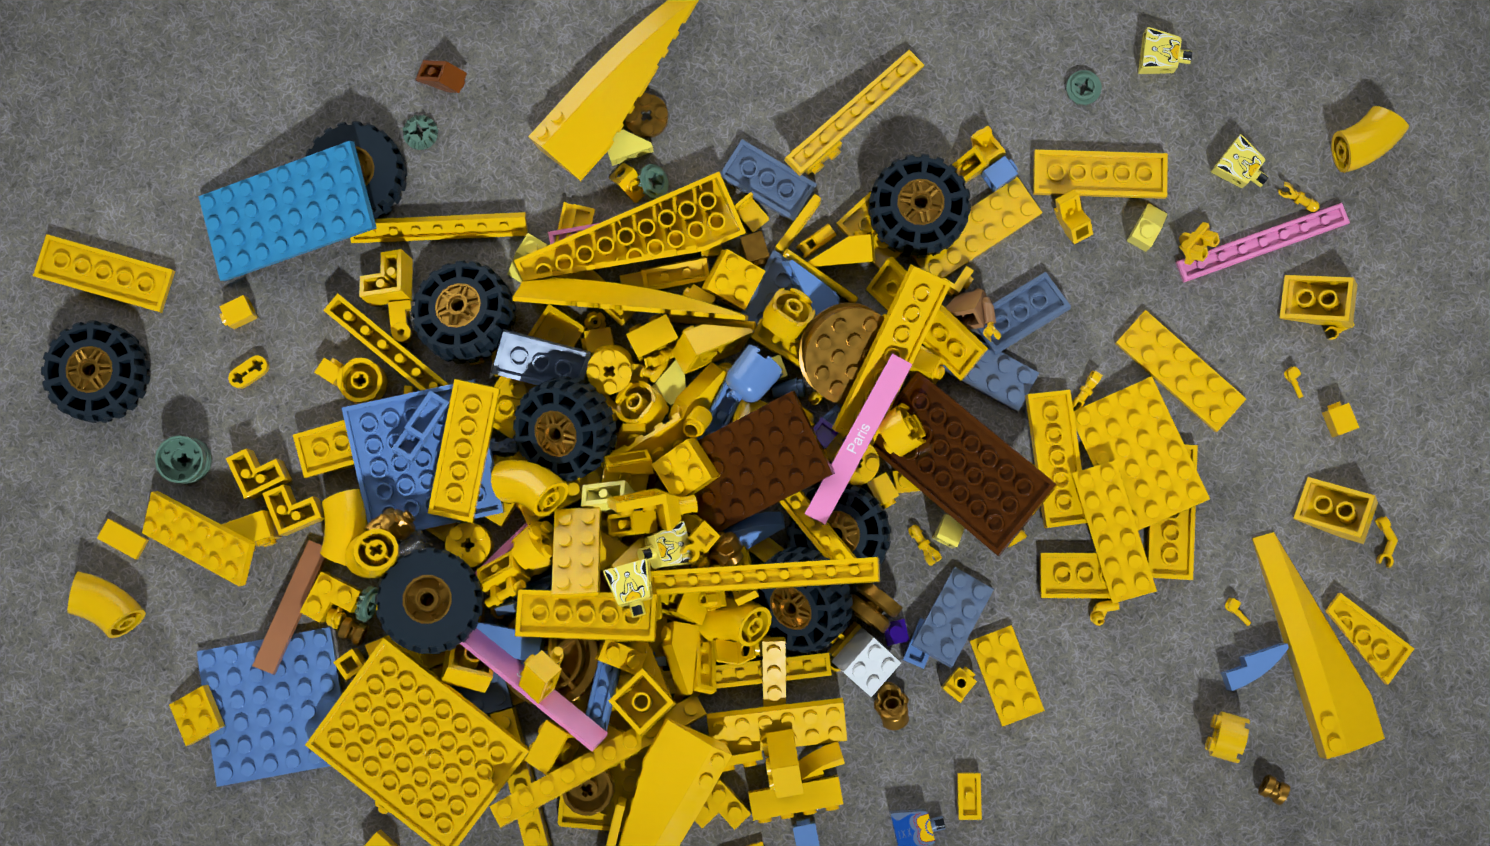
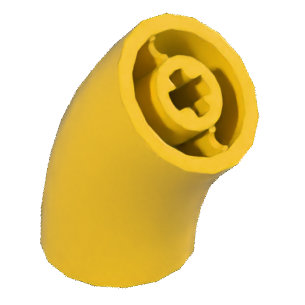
[1331,106,1409,173]
[491,459,569,516]
[320,489,368,566]
[345,529,399,578]
[67,571,146,638]
[696,597,772,646]

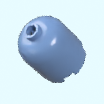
[726,345,783,403]

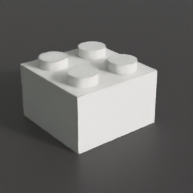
[831,627,901,697]

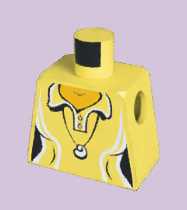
[1138,27,1192,74]
[1211,134,1269,188]
[637,520,696,569]
[603,559,653,618]

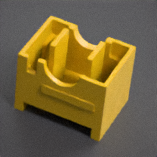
[661,592,707,625]

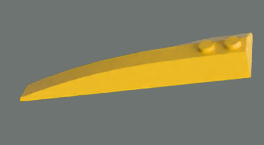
[528,0,699,181]
[514,172,746,281]
[513,274,748,320]
[1252,532,1385,759]
[618,718,732,846]

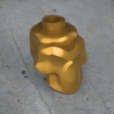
[365,507,415,540]
[709,531,744,567]
[874,682,909,731]

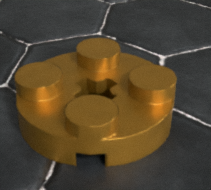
[625,93,668,138]

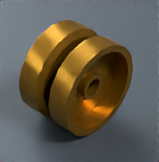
[851,583,903,633]
[562,770,615,816]

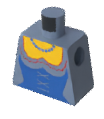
[889,809,946,846]

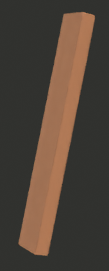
[252,540,327,675]

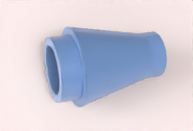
[772,378,805,400]

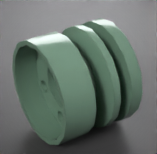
[155,436,212,484]

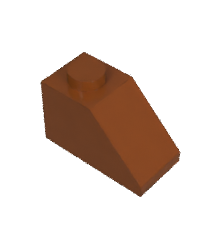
[416,60,467,93]

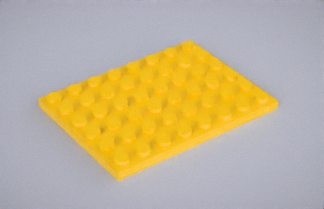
[305,636,530,846]

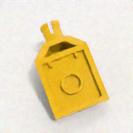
[607,488,698,531]

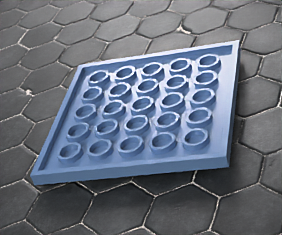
[342,379,505,531]
[197,627,343,787]

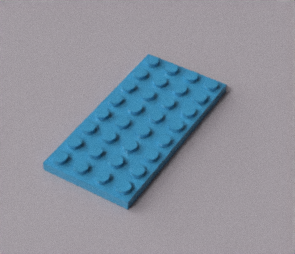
[198,141,377,281]

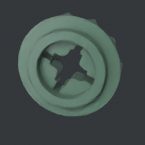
[1066,70,1102,106]
[403,115,438,150]
[638,164,669,199]
[355,586,379,622]

